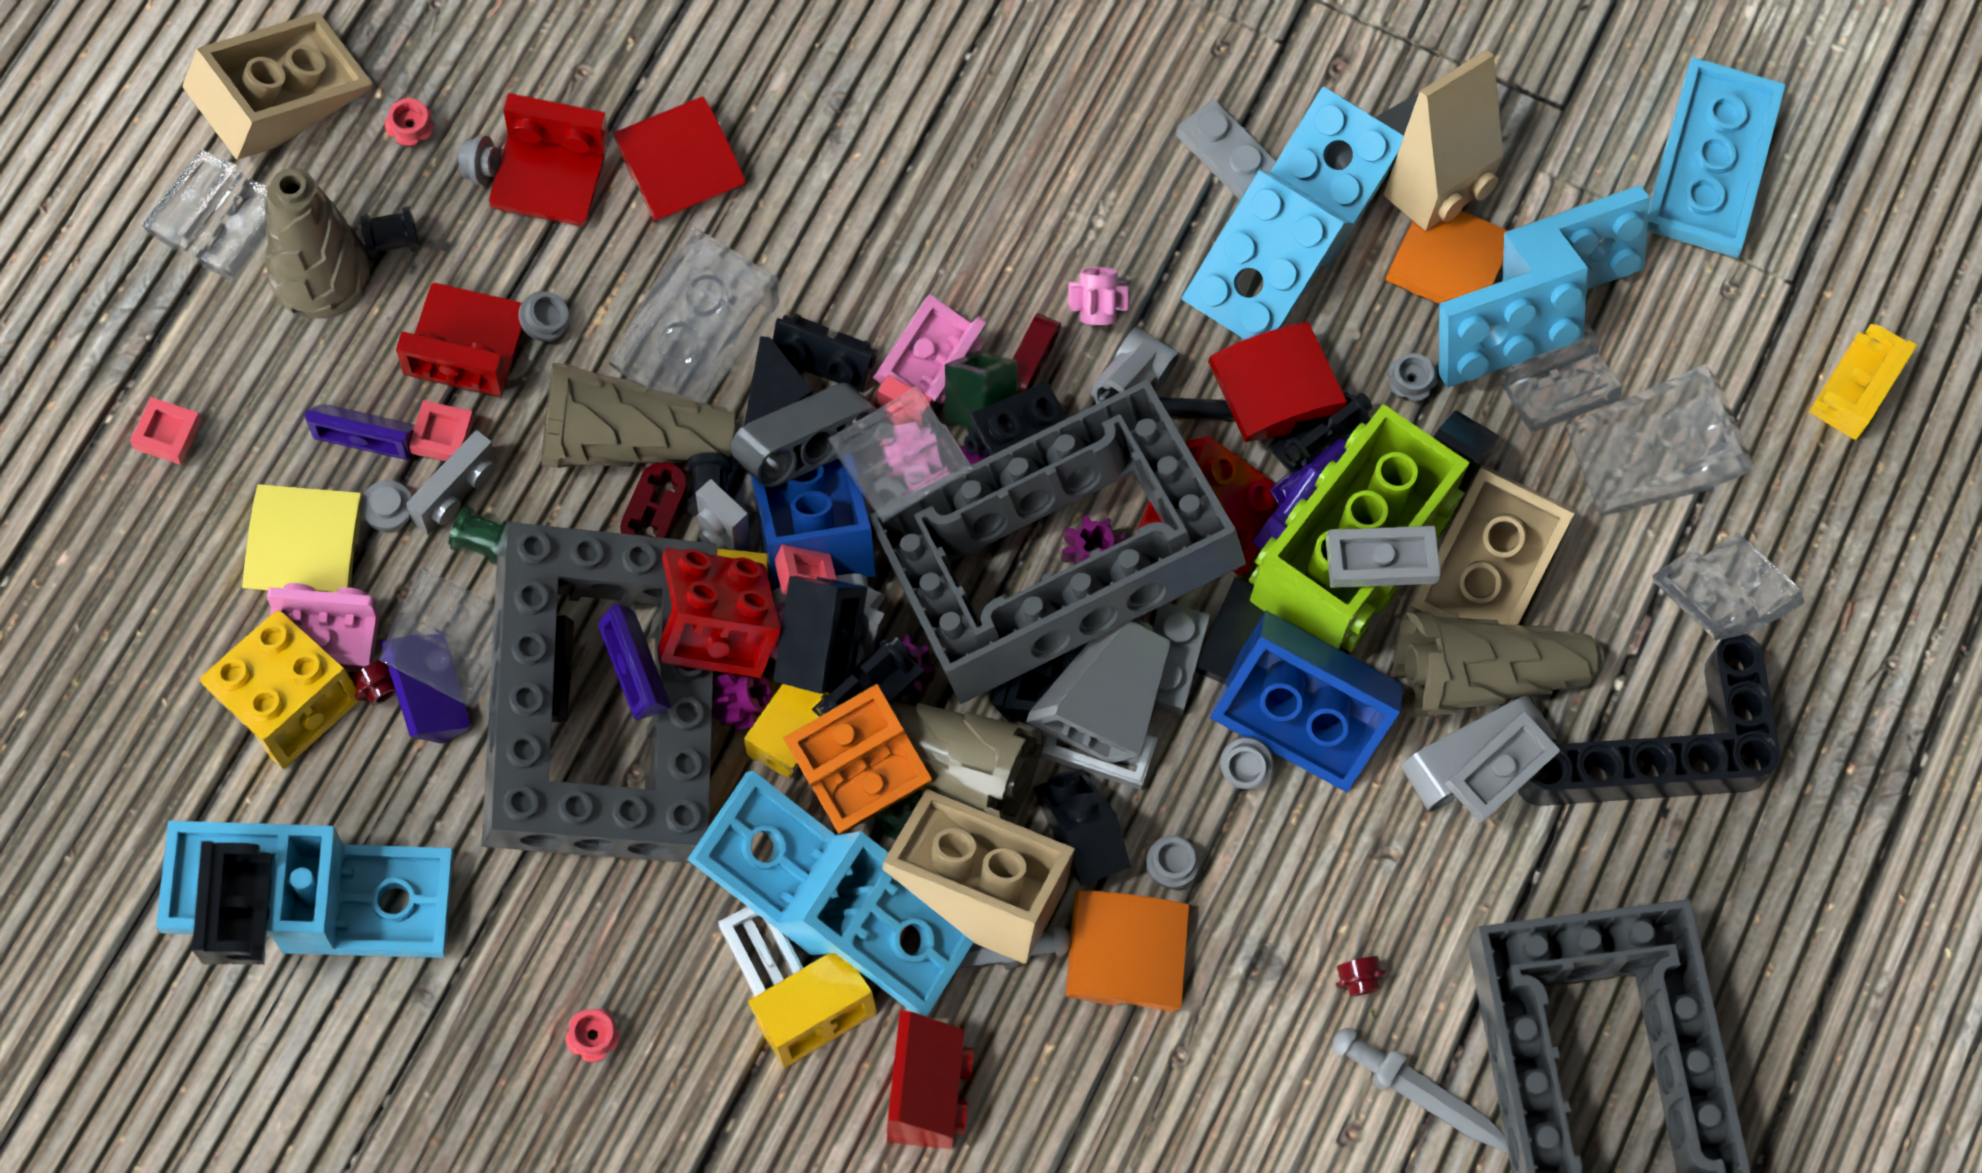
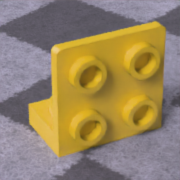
[200,610,359,770]

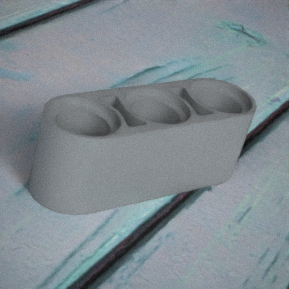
[1401,695,1557,812]

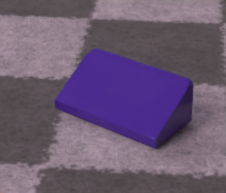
[305,404,415,460]
[598,604,671,721]
[382,634,471,744]

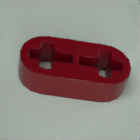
[999,313,1061,399]
[620,462,687,539]

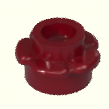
[351,659,396,706]
[1336,956,1388,997]

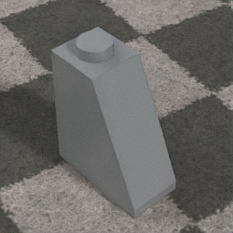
[1026,619,1171,764]

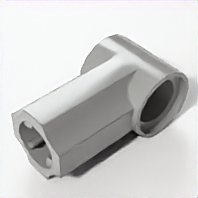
[1090,327,1180,404]

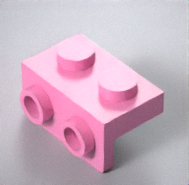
[872,294,986,405]
[267,583,380,672]

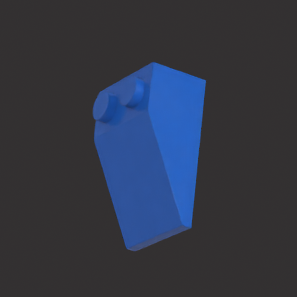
[749,453,875,591]

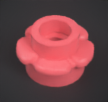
[385,98,434,146]
[565,1009,620,1062]

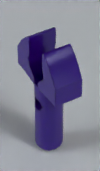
[1270,439,1347,506]
[1252,466,1322,550]

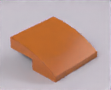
[1385,210,1508,304]
[783,684,933,835]
[1065,890,1189,1012]

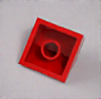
[887,1010,974,1149]

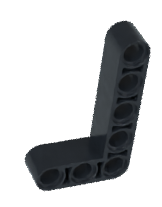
[1517,632,1780,806]

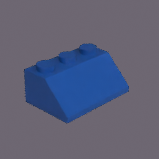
[1209,610,1403,792]

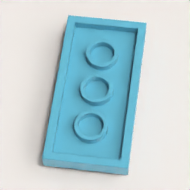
[1647,57,1786,258]

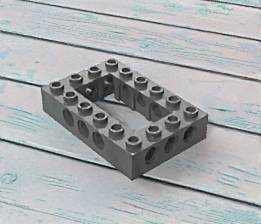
[868,379,1246,704]
[482,522,717,863]
[1468,899,1751,1173]

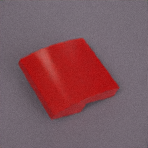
[612,96,746,222]
[1208,321,1347,442]

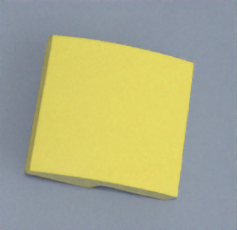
[242,484,363,593]

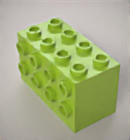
[1249,404,1470,653]

